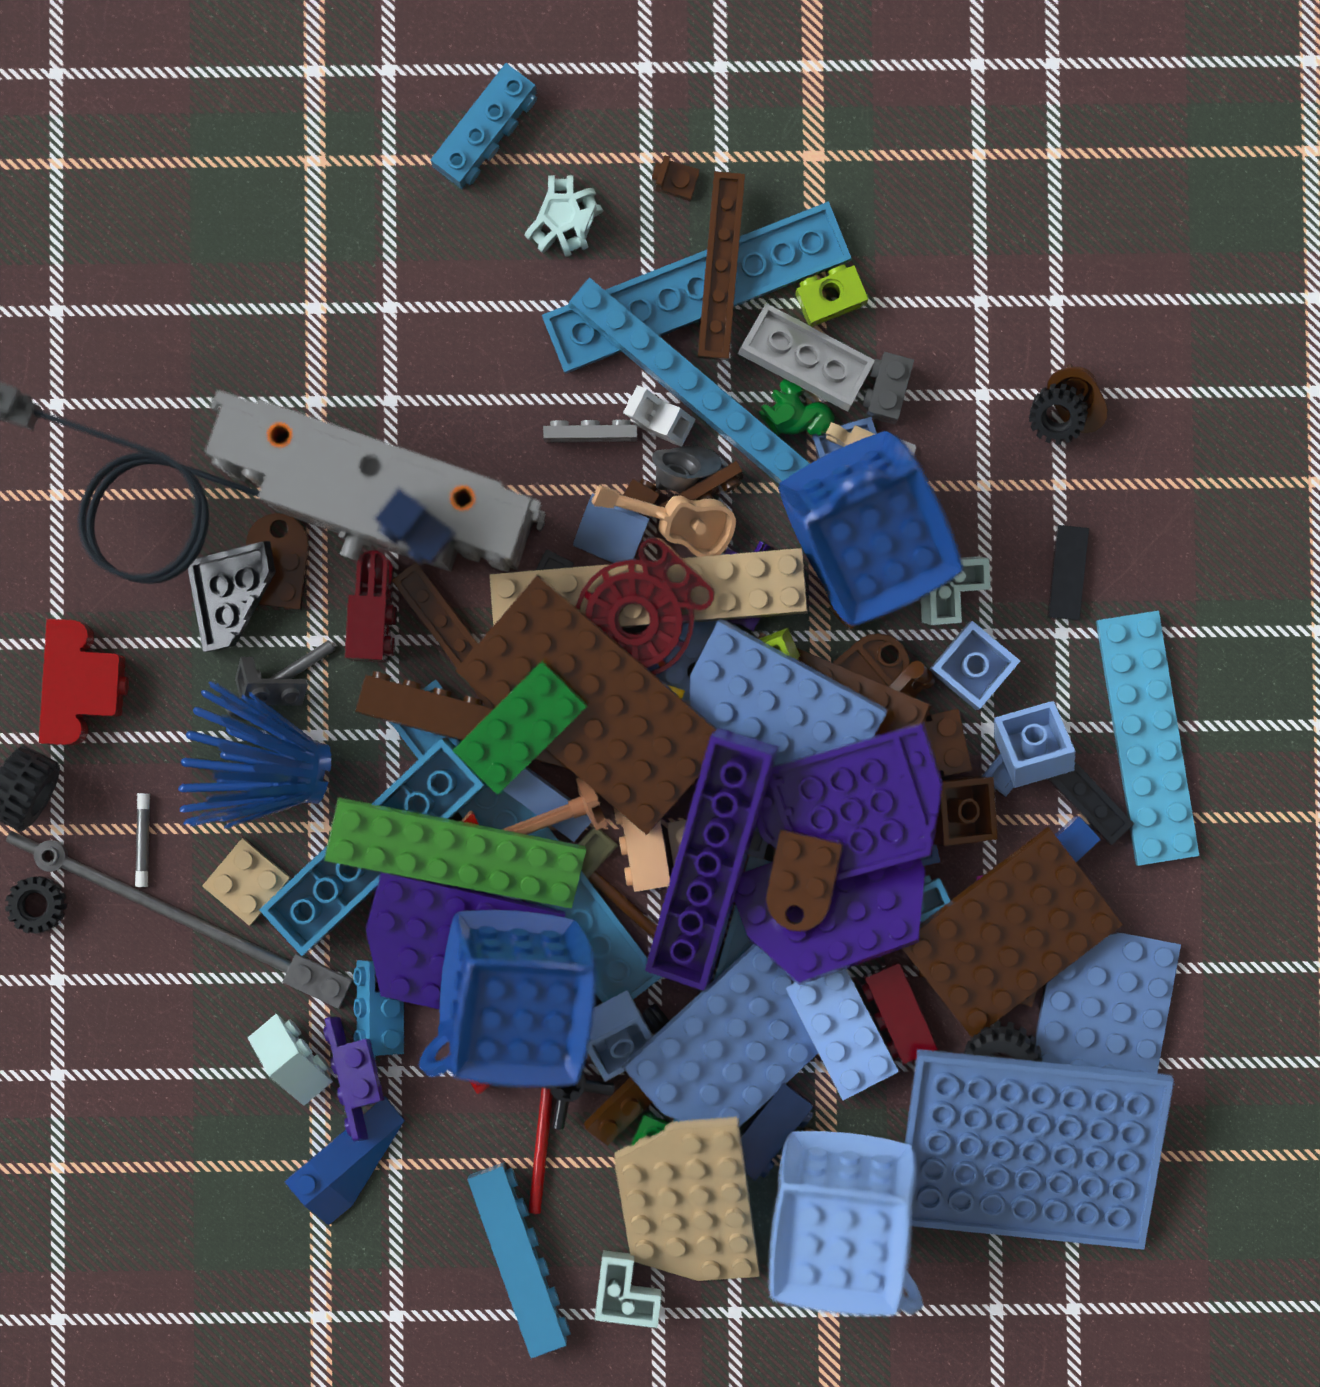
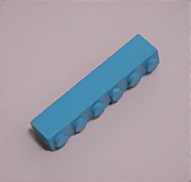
[467,1162,571,1358]

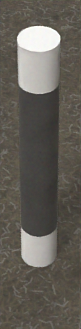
[135,793,150,887]

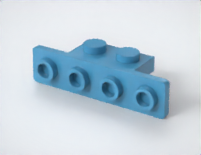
[353,960,404,1058]

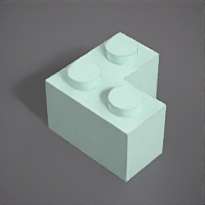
[921,556,991,625]
[248,1014,333,1106]
[595,1250,661,1328]

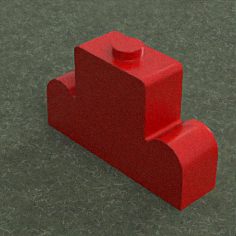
[39,619,129,745]

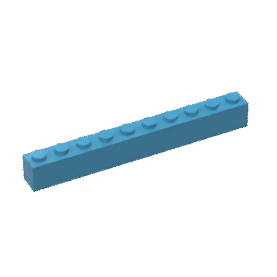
[568,277,810,484]

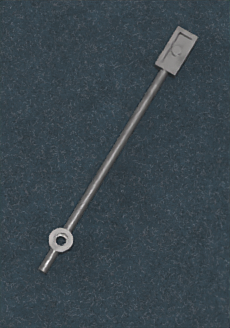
[6,831,353,1009]

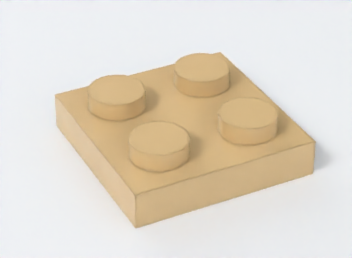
[202,838,291,926]

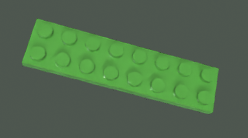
[324,797,586,909]

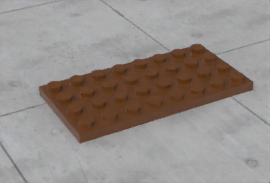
[455,575,717,835]

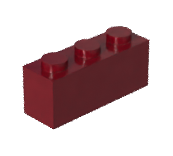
[861,961,938,1065]

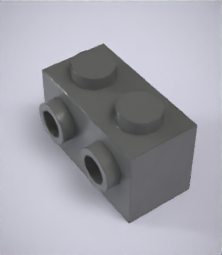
[862,351,914,425]

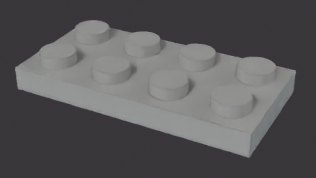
[738,303,875,412]

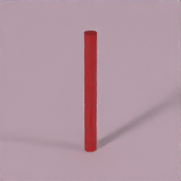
[528,1087,553,1214]

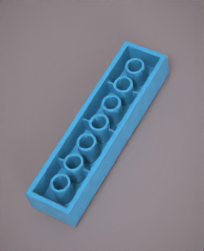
[259,737,487,956]

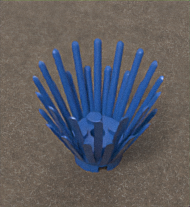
[178,682,331,829]

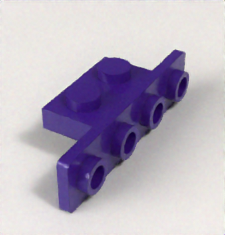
[323,1017,384,1141]

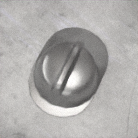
[652,446,722,492]

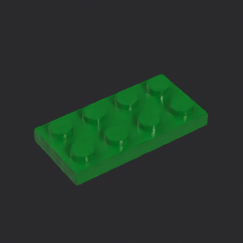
[453,661,588,795]

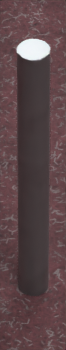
[225,640,336,718]

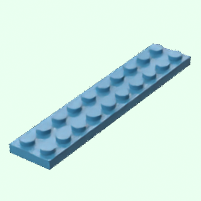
[542,201,852,374]

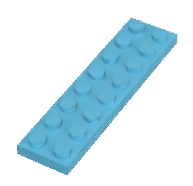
[1096,611,1200,866]

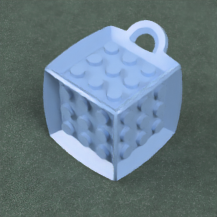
[770,1131,923,1316]

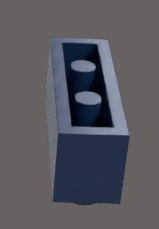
[740,1083,813,1181]

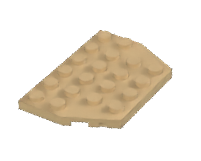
[614,1117,760,1281]

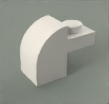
[623,385,696,447]

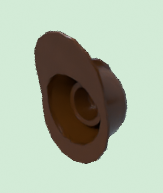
[1047,364,1108,433]

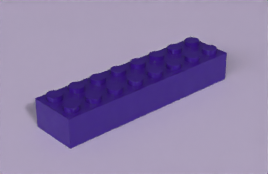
[645,728,779,991]

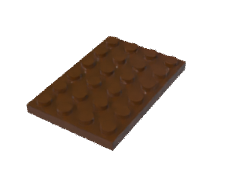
[902,827,1123,1037]

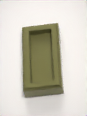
[577,826,619,878]

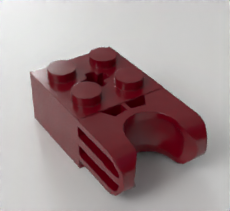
[344,550,397,663]

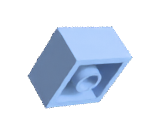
[929,621,1020,710]
[994,701,1075,788]
[587,990,653,1081]

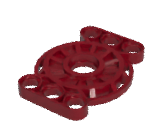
[576,537,715,675]

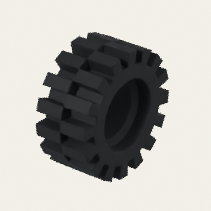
[1029,383,1088,445]
[5,876,67,934]

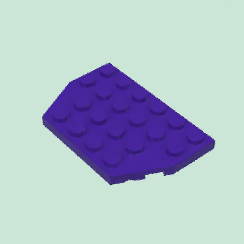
[757,722,943,881]
[734,858,926,986]
[366,872,565,1010]

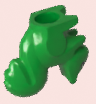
[759,379,835,436]

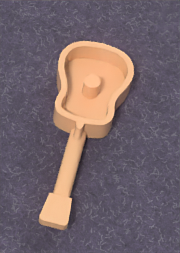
[591,485,736,557]

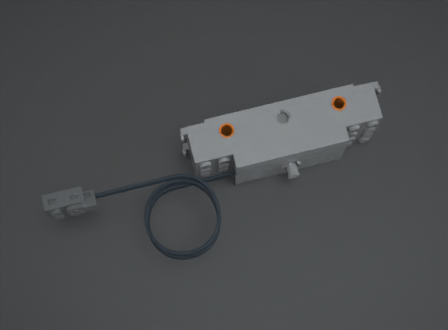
[0,382,546,584]

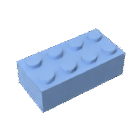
[786,969,899,1100]

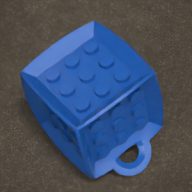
[778,431,964,626]
[419,910,596,1087]

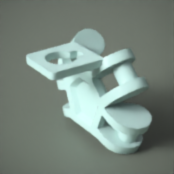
[524,175,603,257]

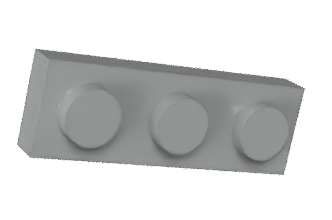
[543,420,637,442]

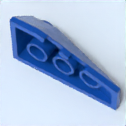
[285,1096,405,1225]

